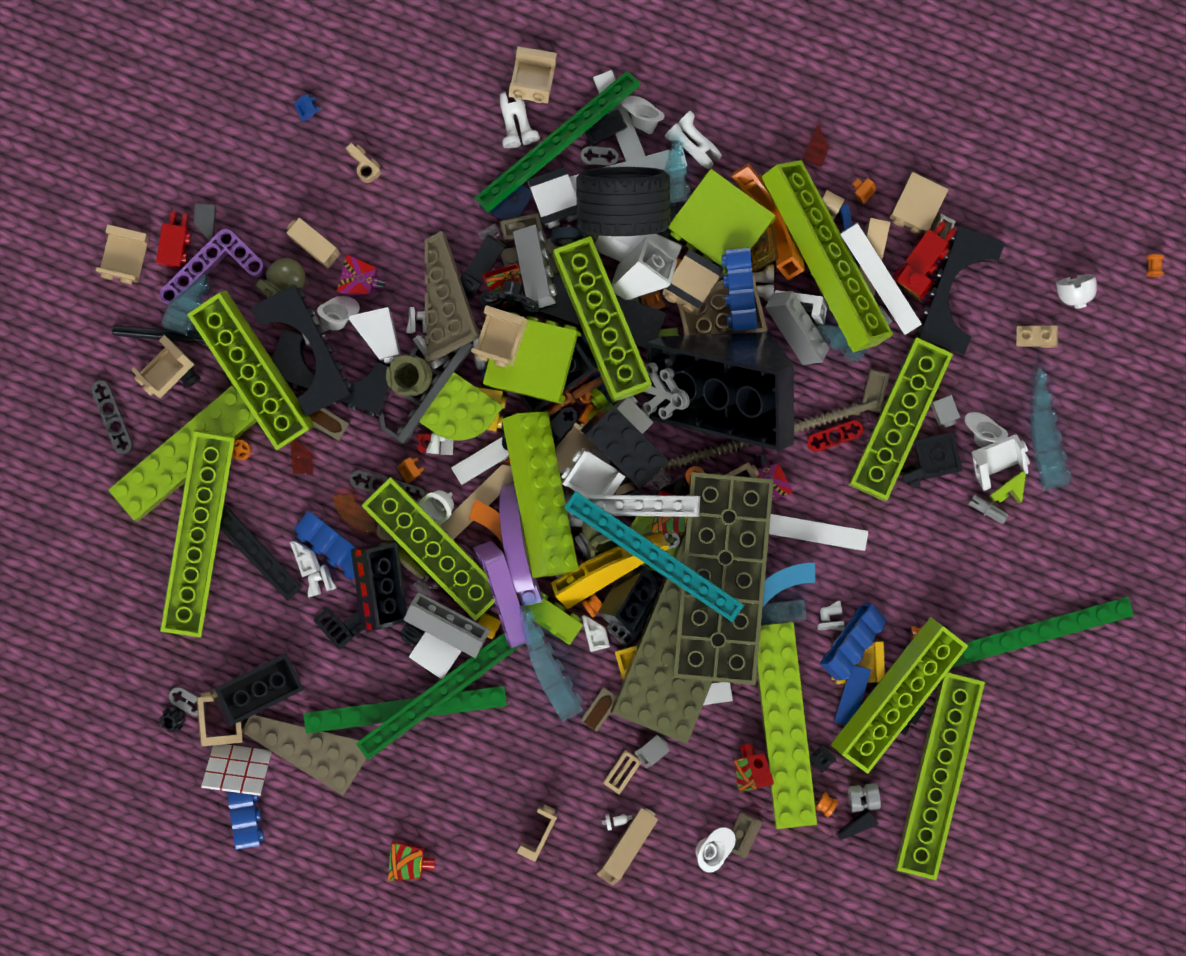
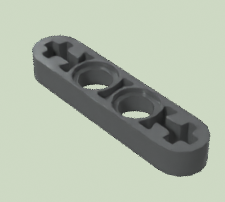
[91,380,133,455]
[349,470,426,503]

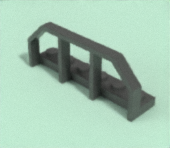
[379,335,473,446]

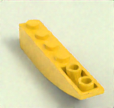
[551,533,670,609]

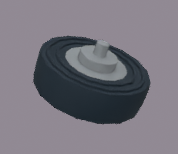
[551,225,587,246]

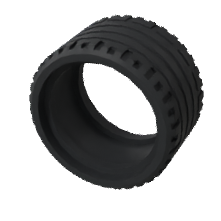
[576,167,670,236]

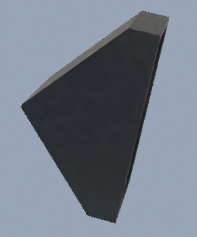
[647,332,794,451]

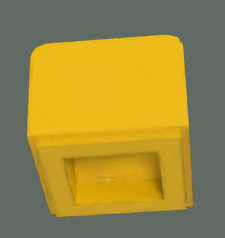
[478,613,501,639]

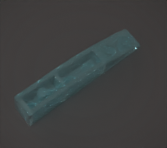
[1030,367,1072,491]
[519,605,583,722]

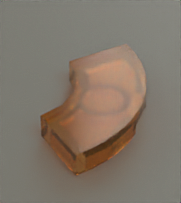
[333,494,376,533]

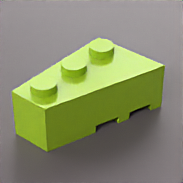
[521,591,583,645]

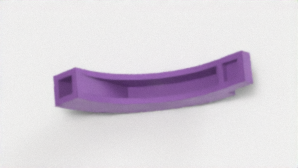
[499,483,543,606]

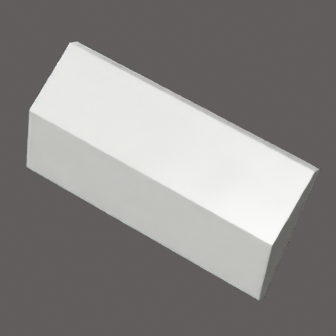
[595,234,682,262]

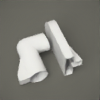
[406,307,427,334]
[426,433,453,455]
[308,565,337,598]
[817,601,844,631]
[602,814,633,831]

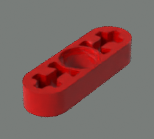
[807,420,863,452]

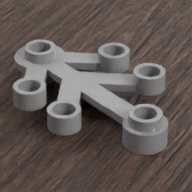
[643,363,690,419]

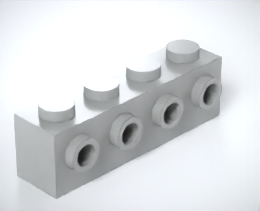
[513,225,557,308]
[765,291,829,365]
[404,592,490,658]

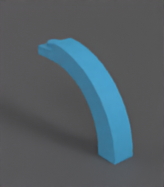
[763,563,815,606]

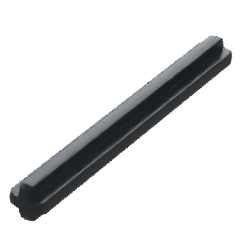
[112,325,206,344]

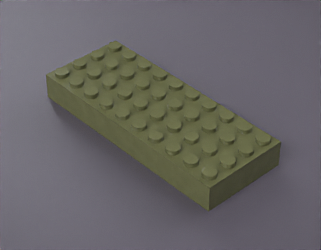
[673,472,774,685]
[610,531,713,744]

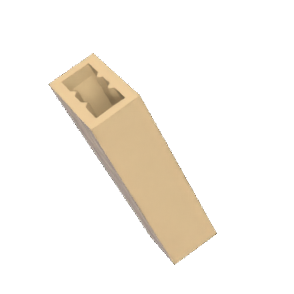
[858,218,890,296]
[596,808,658,885]

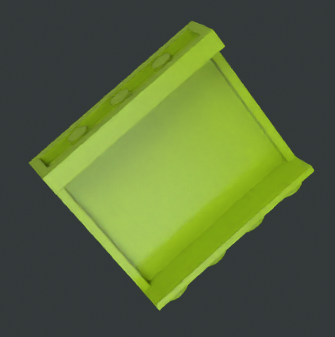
[668,169,777,275]
[483,312,582,404]

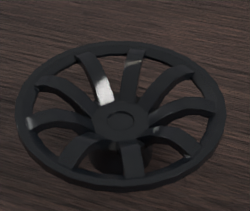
[479,281,539,317]

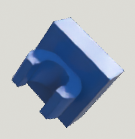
[294,94,321,122]

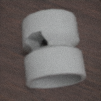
[848,783,881,812]

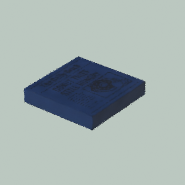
[479,172,533,221]

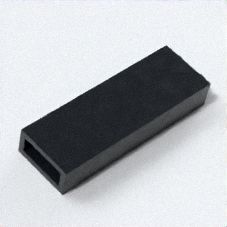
[539,273,666,350]

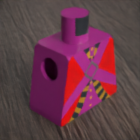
[337,255,387,297]
[756,455,792,499]

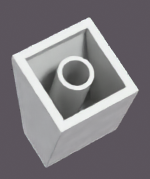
[611,237,678,300]
[349,307,401,365]

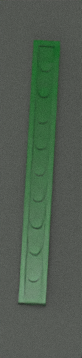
[474,71,641,213]
[951,597,1134,668]
[356,633,531,760]
[303,686,507,733]

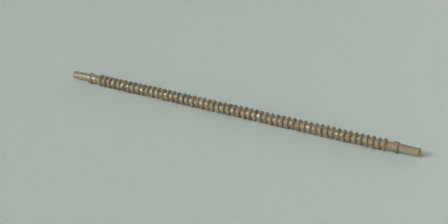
[564,399,879,495]

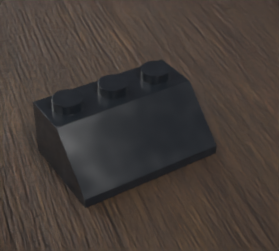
[598,565,661,638]

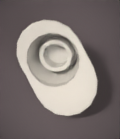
[622,96,665,134]
[317,296,360,331]
[964,412,1008,448]
[418,490,454,526]
[696,827,736,873]

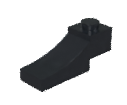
[460,234,506,299]

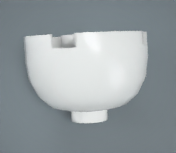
[1056,274,1097,309]

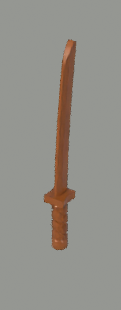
[544,360,646,417]

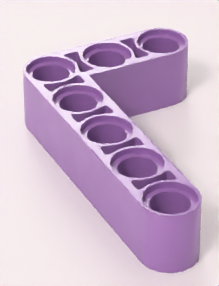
[160,229,265,306]
[472,541,530,648]

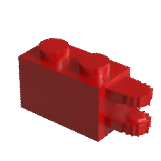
[156,210,191,269]
[905,221,957,276]

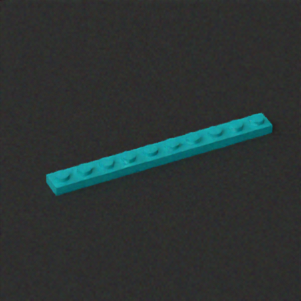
[565,491,744,622]

